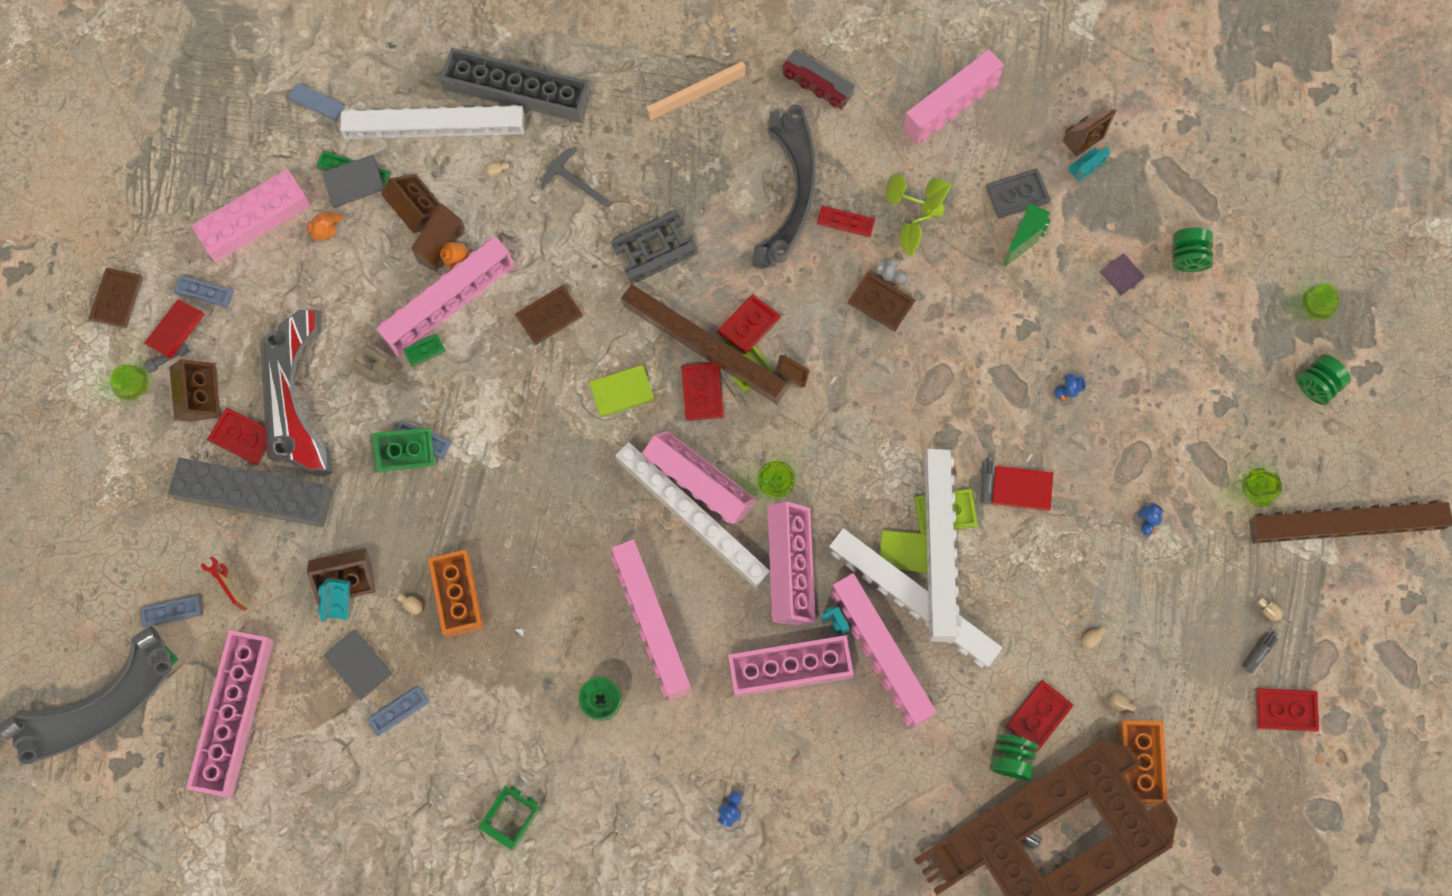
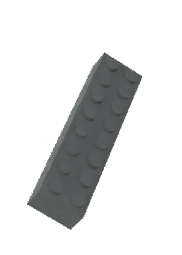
[440,47,591,123]
[168,457,333,527]

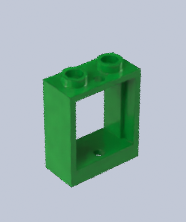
[478,786,541,851]

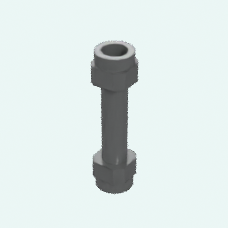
[143,342,190,373]

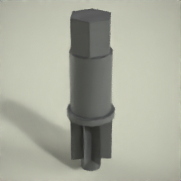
[980,457,995,504]
[1243,631,1278,674]

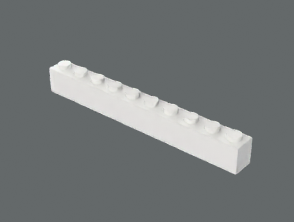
[340,105,525,139]
[615,442,770,590]
[924,449,960,642]
[829,528,1003,668]

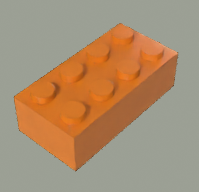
[428,549,485,638]
[1118,720,1168,806]

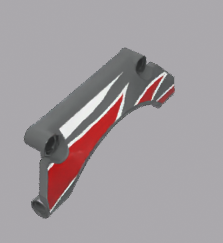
[260,309,332,476]

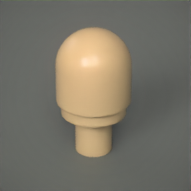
[484,161,510,178]
[397,594,423,615]
[1257,597,1283,621]
[1081,626,1107,649]
[1108,693,1137,713]

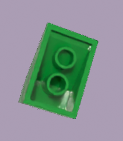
[1003,204,1051,266]
[369,428,435,473]

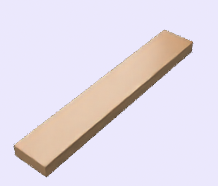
[646,62,746,121]

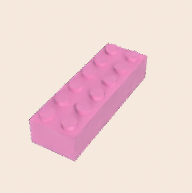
[903,50,1004,144]
[191,169,311,263]
[642,431,757,524]
[767,502,816,626]
[728,635,854,697]

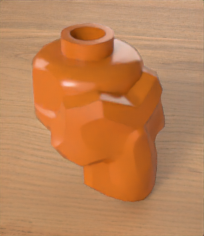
[307,213,343,241]
[440,242,470,270]

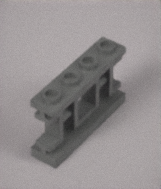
[611,211,698,284]

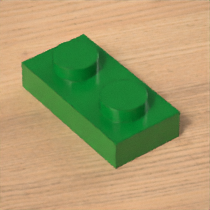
[403,333,446,367]

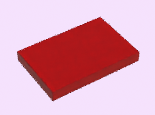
[717,294,781,355]
[144,299,205,359]
[681,363,724,421]
[207,407,267,466]
[992,466,1054,511]
[1005,680,1074,752]
[1255,688,1319,732]

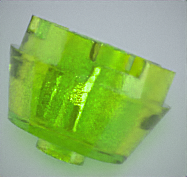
[1301,284,1340,321]
[110,365,149,401]
[757,461,796,498]
[1242,468,1282,507]

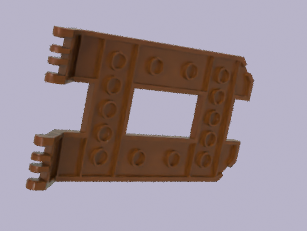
[914,740,1178,896]

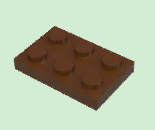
[88,268,143,328]
[848,272,915,332]
[515,285,583,346]

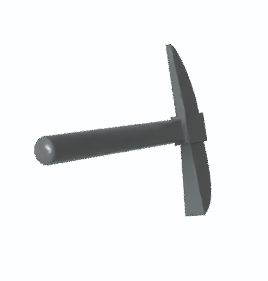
[541,148,611,207]

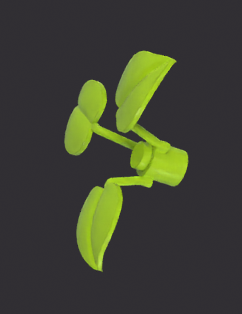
[886,174,952,256]

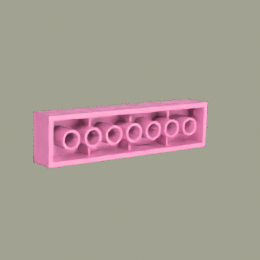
[376,236,514,357]
[610,539,692,701]
[830,573,937,729]
[186,630,274,799]

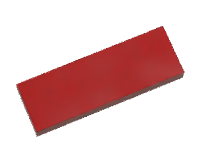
[817,205,875,238]

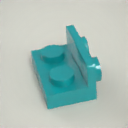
[1068,147,1111,183]
[318,578,350,622]
[821,606,850,636]

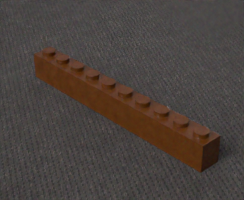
[621,284,788,405]
[1249,500,1452,544]

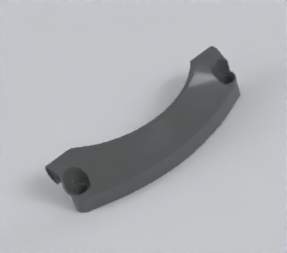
[752,104,815,269]
[0,626,172,764]

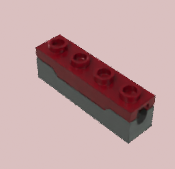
[782,49,855,110]

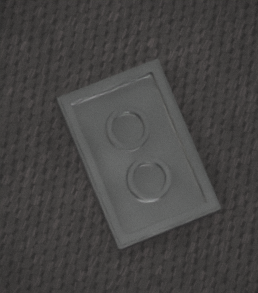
[322,154,384,208]
[986,168,1051,219]
[324,629,392,701]

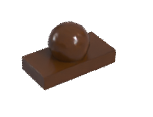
[775,355,810,388]

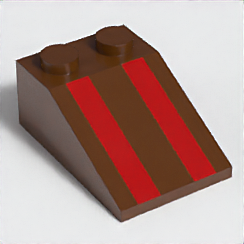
[1063,110,1116,157]

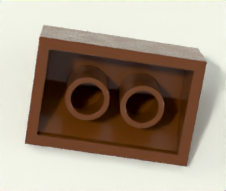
[381,174,440,233]
[411,203,465,272]
[169,359,220,422]
[307,548,376,605]

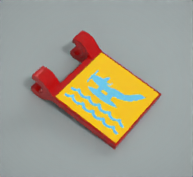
[201,556,247,611]

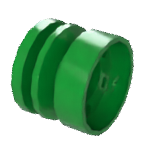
[1173,228,1213,272]
[1297,354,1351,405]
[578,677,622,721]
[989,735,1038,780]

